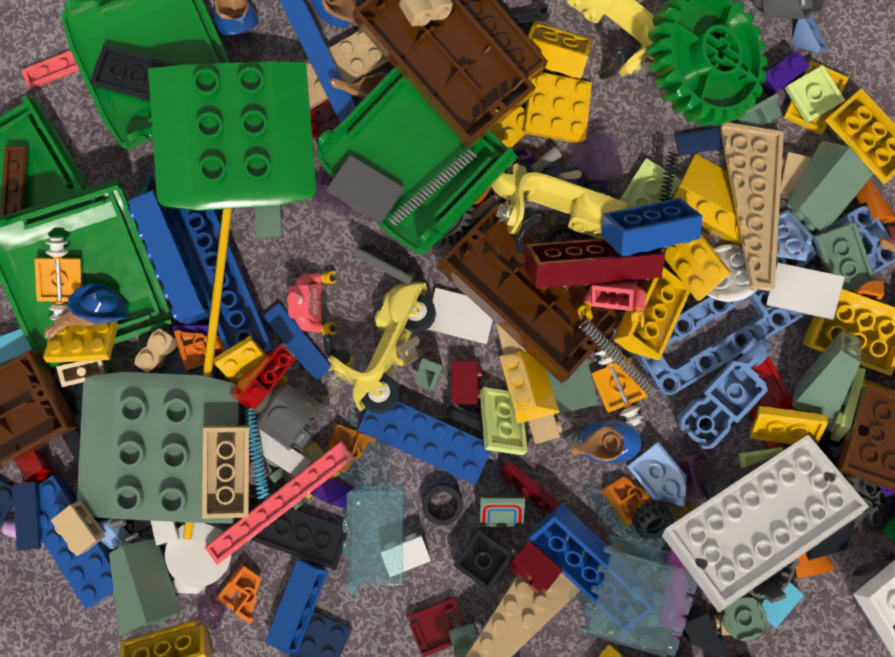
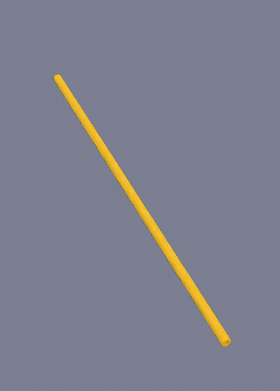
[183,209,232,540]

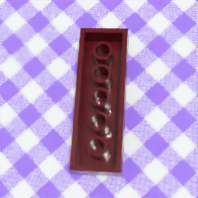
[524,239,665,289]

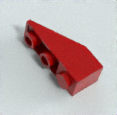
[229,344,296,409]

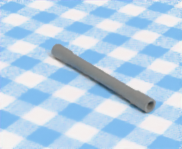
[463,146,562,231]

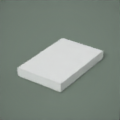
[767,263,845,320]
[428,288,493,344]

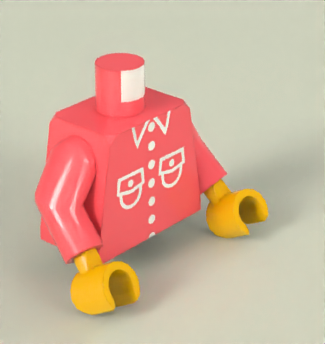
[287,271,337,335]
[578,280,646,328]

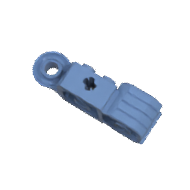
[677,337,772,449]

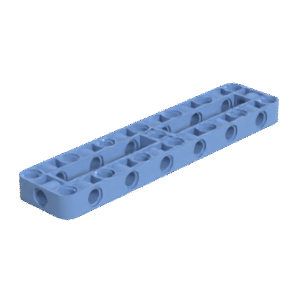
[635,206,895,395]

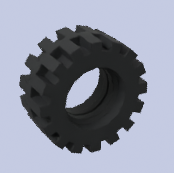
[631,499,674,540]

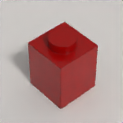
[16,450,55,485]

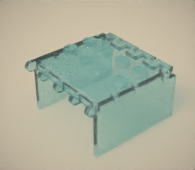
[343,485,407,595]
[579,535,698,657]

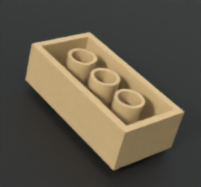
[202,425,249,519]

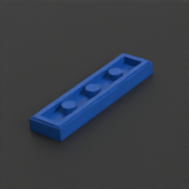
[263,303,330,382]

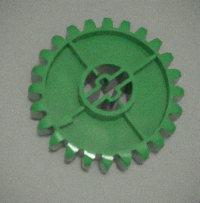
[646,0,768,126]

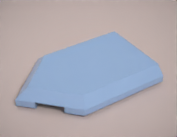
[776,209,813,261]
[627,441,686,506]

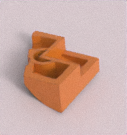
[601,476,653,527]
[216,562,261,624]

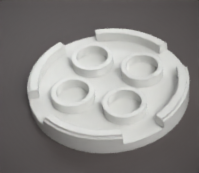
[707,244,757,302]
[165,523,232,587]

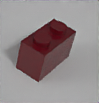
[452,361,482,404]
[508,541,563,594]

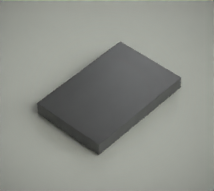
[326,155,404,225]
[352,243,419,285]

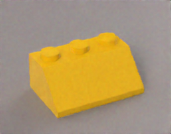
[528,22,593,79]
[499,351,559,424]

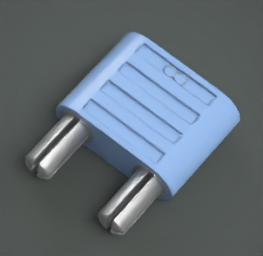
[97,518,140,550]

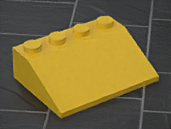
[825,88,895,184]
[670,154,742,247]
[802,289,895,376]

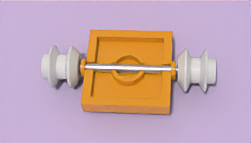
[34,236,83,323]
[591,344,647,426]

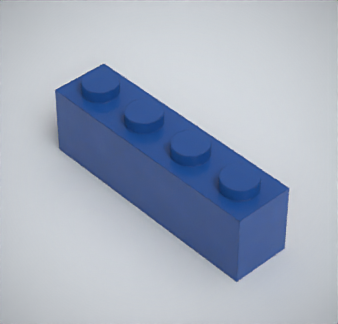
[266,559,329,653]

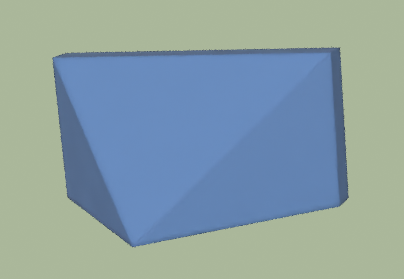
[792,14,829,53]

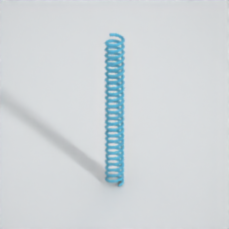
[242,406,269,499]

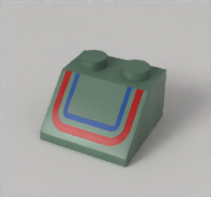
[480,495,525,527]

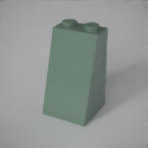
[786,141,873,233]
[792,330,861,430]
[109,537,181,636]

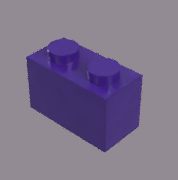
[760,50,810,97]

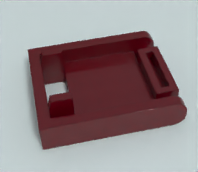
[406,596,466,657]

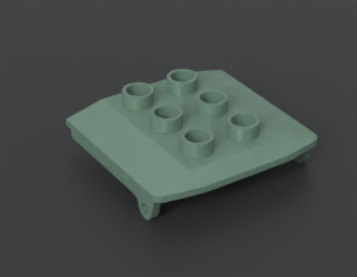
[77,372,242,523]

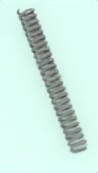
[387,150,477,226]
[579,320,660,397]

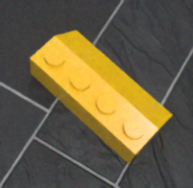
[613,267,690,360]
[120,618,213,657]

